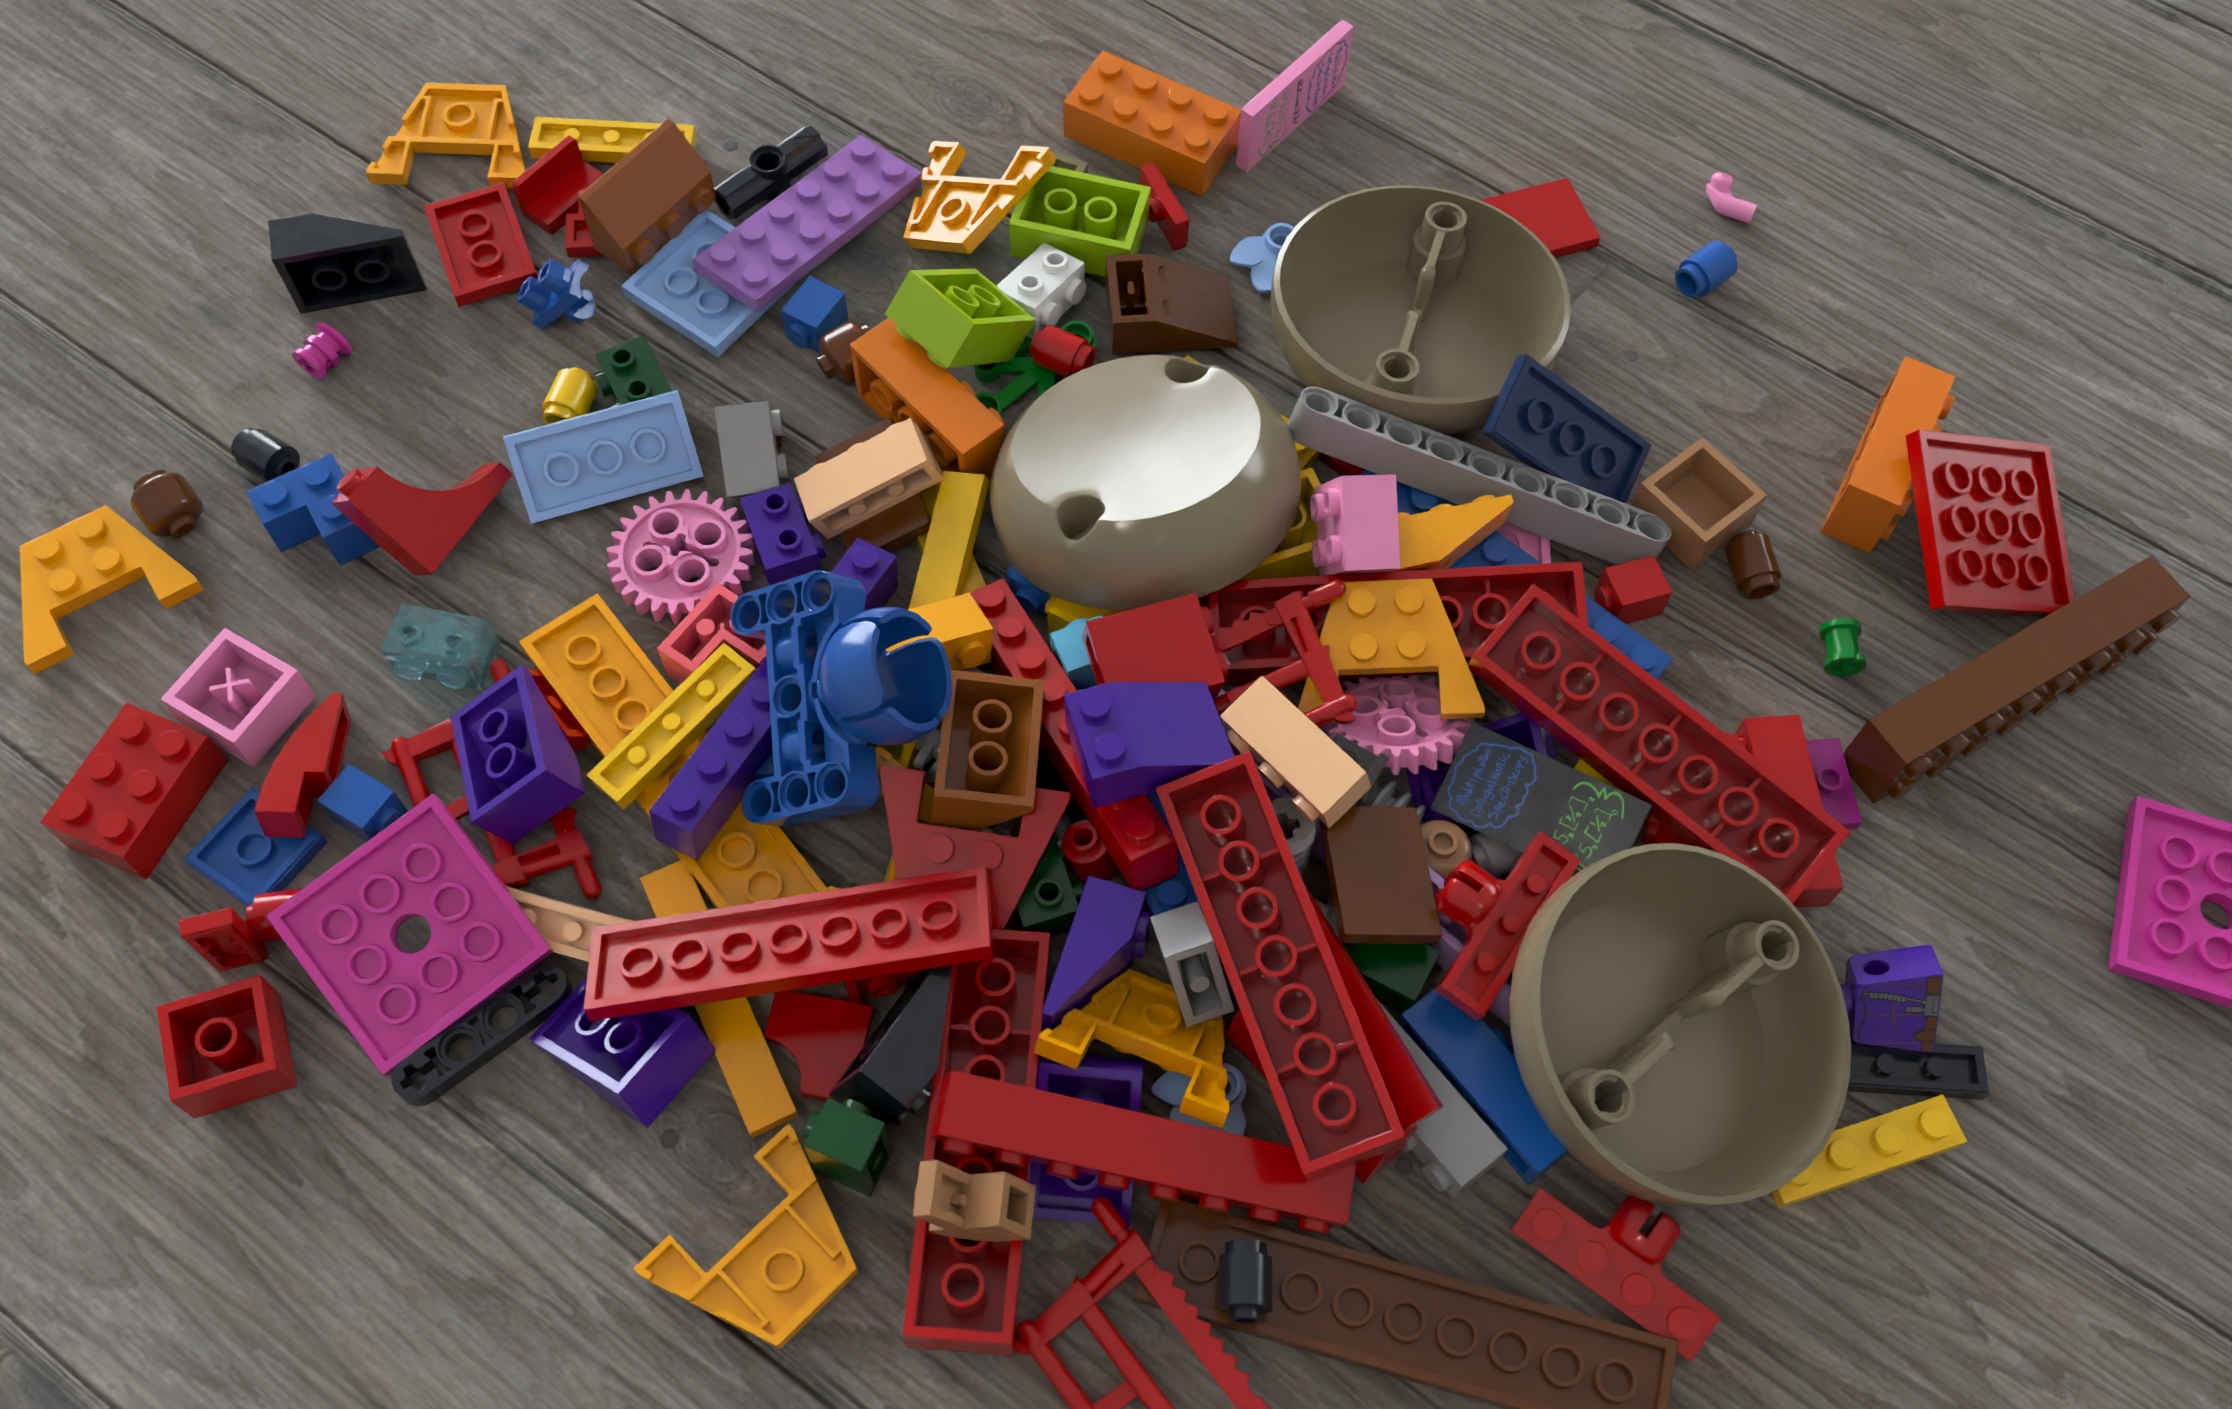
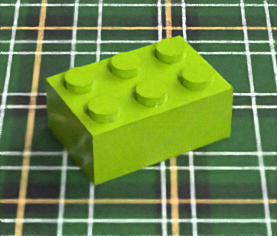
[1009,166,1151,277]
[885,268,1037,369]

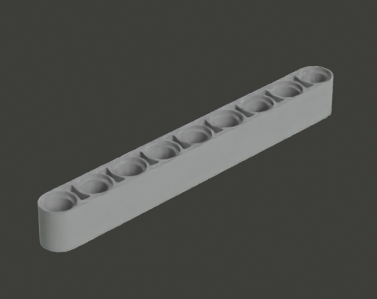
[1287,387,1672,565]

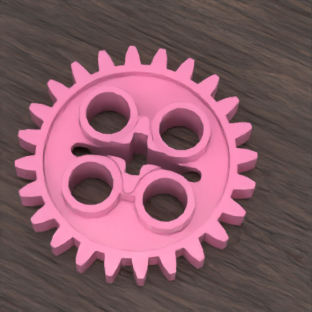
[606,489,756,624]
[1320,675,1474,775]

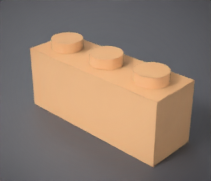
[794,418,944,539]
[1220,676,1371,828]

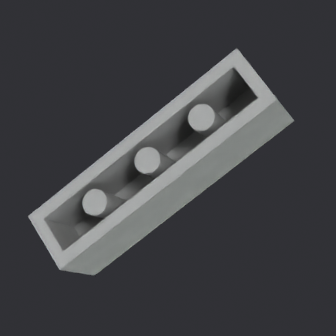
[1377,1000,1508,1200]

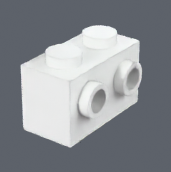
[997,243,1086,338]

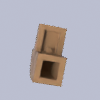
[913,1160,1036,1241]

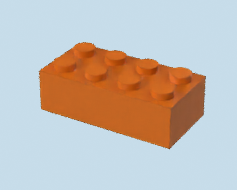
[1063,50,1241,196]
[850,318,1006,488]
[1820,356,1956,553]

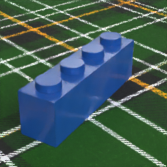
[1398,987,1570,1186]

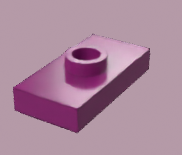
[1806,738,1862,830]

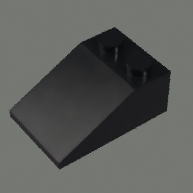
[268,213,427,314]
[828,965,952,1125]

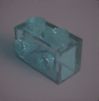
[381,603,500,689]

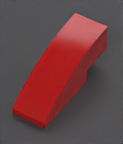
[254,693,351,838]

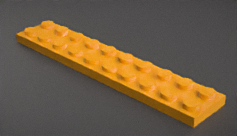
[518,593,827,908]

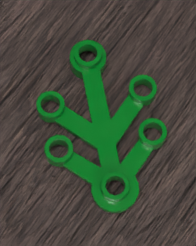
[974,320,1098,417]

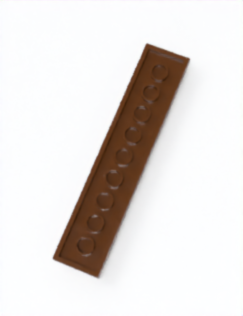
[1134,1200,1679,1409]

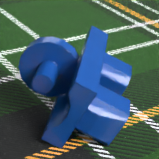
[517,258,595,330]

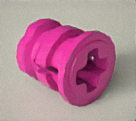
[292,322,353,380]

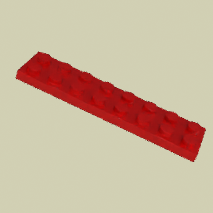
[584,866,994,1021]

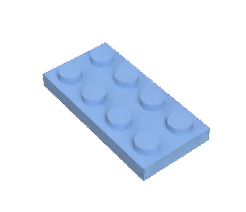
[503,390,704,524]

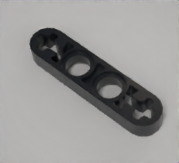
[392,963,572,1106]

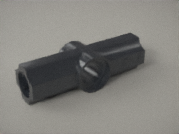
[714,125,828,220]

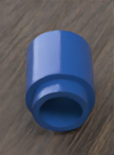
[1675,240,1738,298]

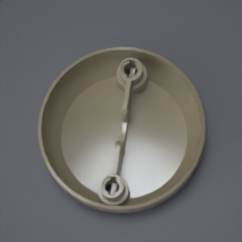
[1271,185,1571,436]
[990,355,1301,610]
[1509,843,1851,1208]

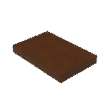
[815,417,931,552]
[1319,806,1442,944]

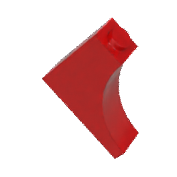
[331,462,513,576]

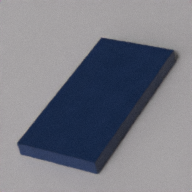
[1482,354,1651,503]

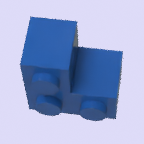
[246,453,380,566]

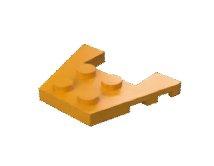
[366,83,526,189]
[903,141,1057,254]
[20,505,204,674]
[1298,578,1485,723]
[1034,968,1230,1129]
[633,1124,859,1350]

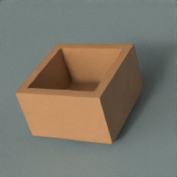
[1631,437,1767,570]

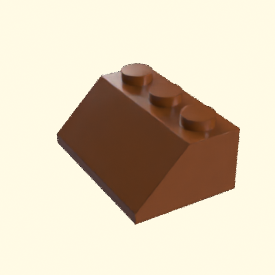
[578,119,716,275]
[930,670,1045,830]

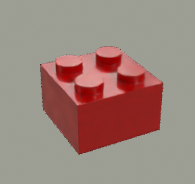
[156,975,297,1119]

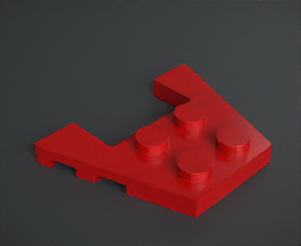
[880,765,1072,930]

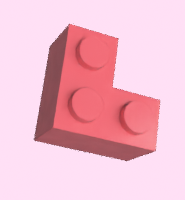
[657,583,766,684]

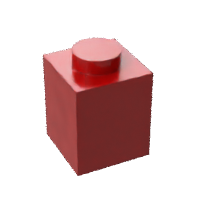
[1594,555,1672,624]

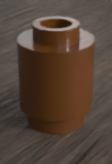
[1725,530,1782,600]

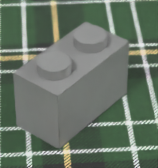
[714,400,789,497]
[1150,901,1234,1027]

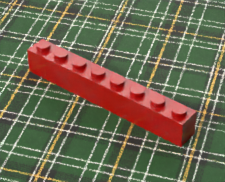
[970,578,1179,891]
[930,1070,1356,1235]

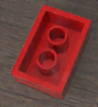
[40,702,228,880]

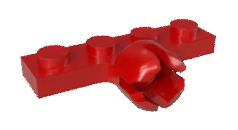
[1435,831,1581,1021]
[1511,1188,1721,1362]

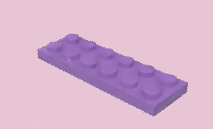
[693,135,922,312]

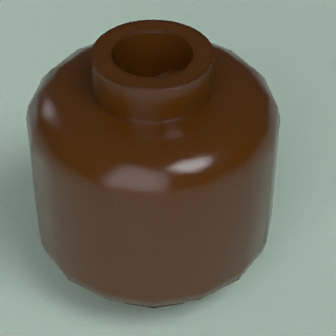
[815,321,870,385]
[130,470,203,538]

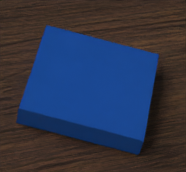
[183,787,327,907]

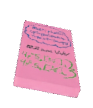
[1236,20,1354,173]

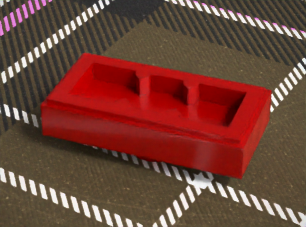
[1139,162,1189,251]
[179,907,268,972]

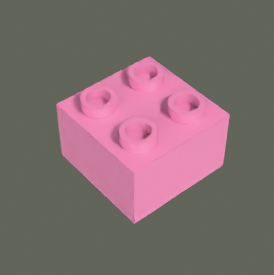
[1310,474,1401,576]
[161,628,316,767]

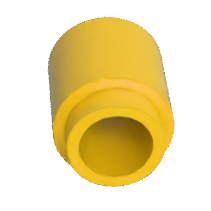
[542,367,599,425]

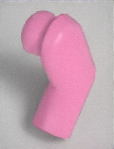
[1706,172,1757,224]

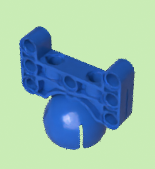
[730,570,952,827]

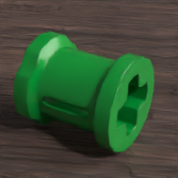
[1819,618,1866,677]

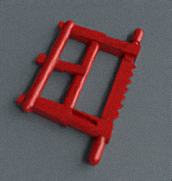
[1210,580,1358,766]
[382,658,602,899]
[1014,1196,1271,1409]

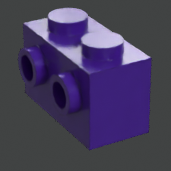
[740,482,826,585]

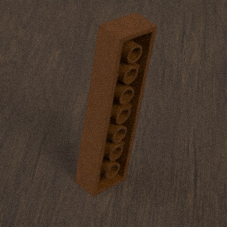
[1844,555,2191,804]

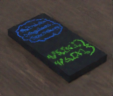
[1430,722,1653,877]

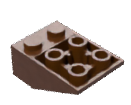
[1106,253,1238,354]

